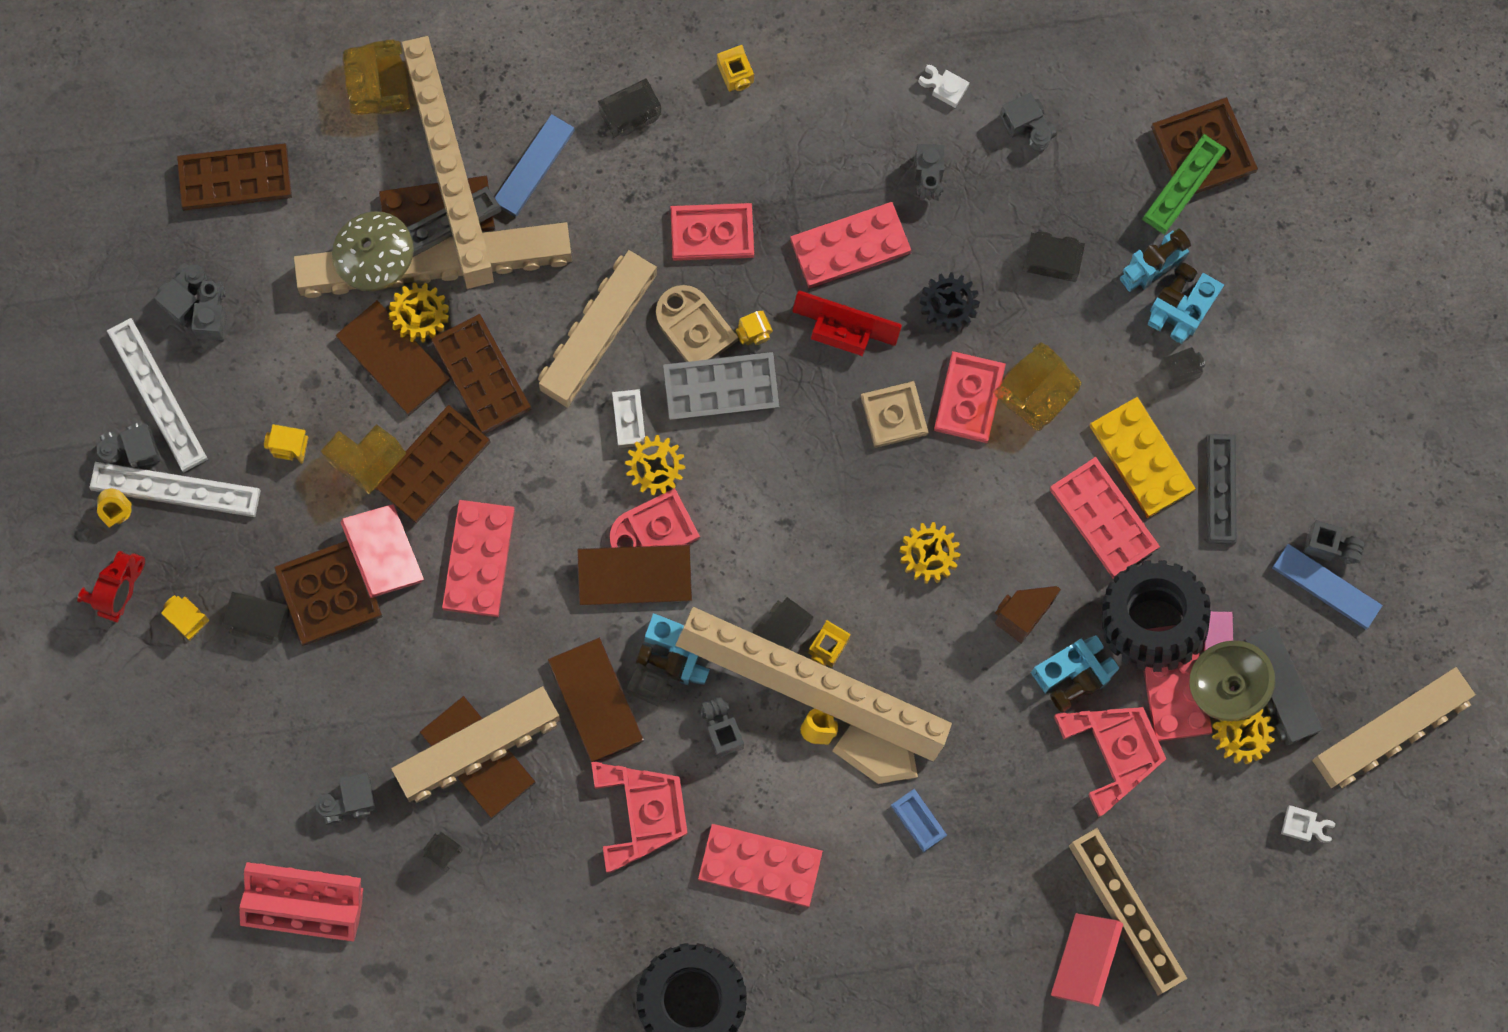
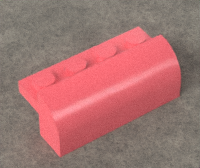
[239,862,363,942]

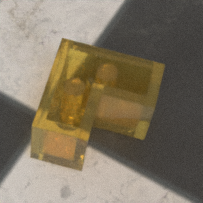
[321,424,406,494]

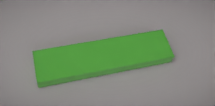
[1142,134,1226,235]

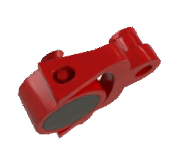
[77,551,145,623]

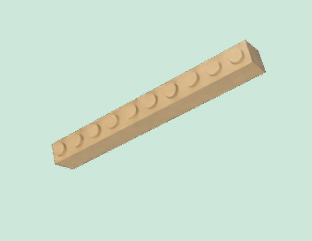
[402,36,494,289]
[294,222,572,298]
[675,607,952,762]

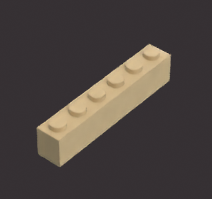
[538,250,657,408]
[1312,667,1476,788]
[391,686,560,803]
[1069,828,1187,995]

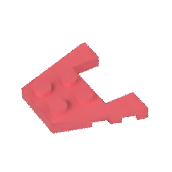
[1054,707,1166,818]
[591,762,688,873]

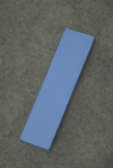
[495,114,575,217]
[1272,544,1383,630]

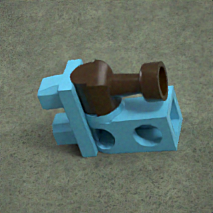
[1120,228,1191,292]
[1148,262,1224,344]
[635,613,710,685]
[1031,635,1119,713]

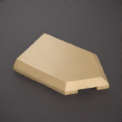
[832,725,918,784]

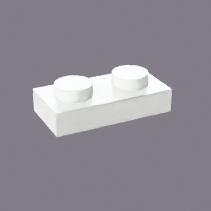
[612,389,645,448]

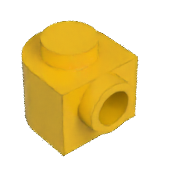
[736,311,773,345]
[97,488,131,528]
[800,708,838,745]

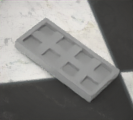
[663,352,779,420]

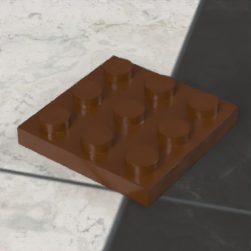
[1151,97,1258,194]
[274,540,383,646]

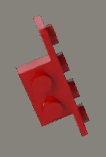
[792,291,902,356]

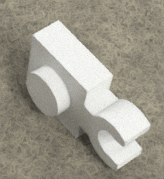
[918,65,970,108]
[1281,805,1335,843]

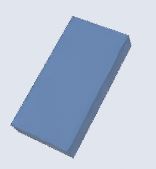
[891,789,947,853]

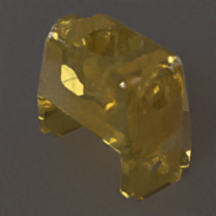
[342,39,410,115]
[994,342,1081,431]

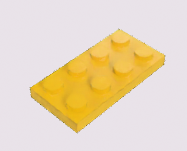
[1090,397,1196,518]

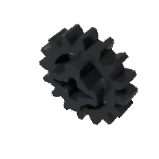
[920,272,980,333]

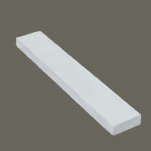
[107,318,208,473]
[89,462,261,517]

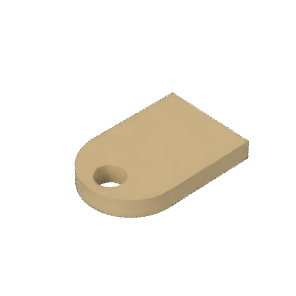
[656,285,738,362]

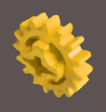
[389,283,449,343]
[625,435,685,495]
[899,522,961,584]
[1212,709,1275,764]

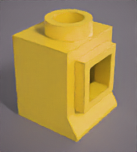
[717,45,754,92]
[264,424,309,464]
[161,595,210,641]
[808,620,851,668]

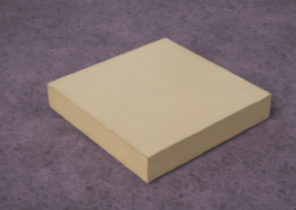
[861,381,929,448]

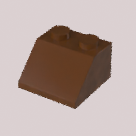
[995,586,1061,644]

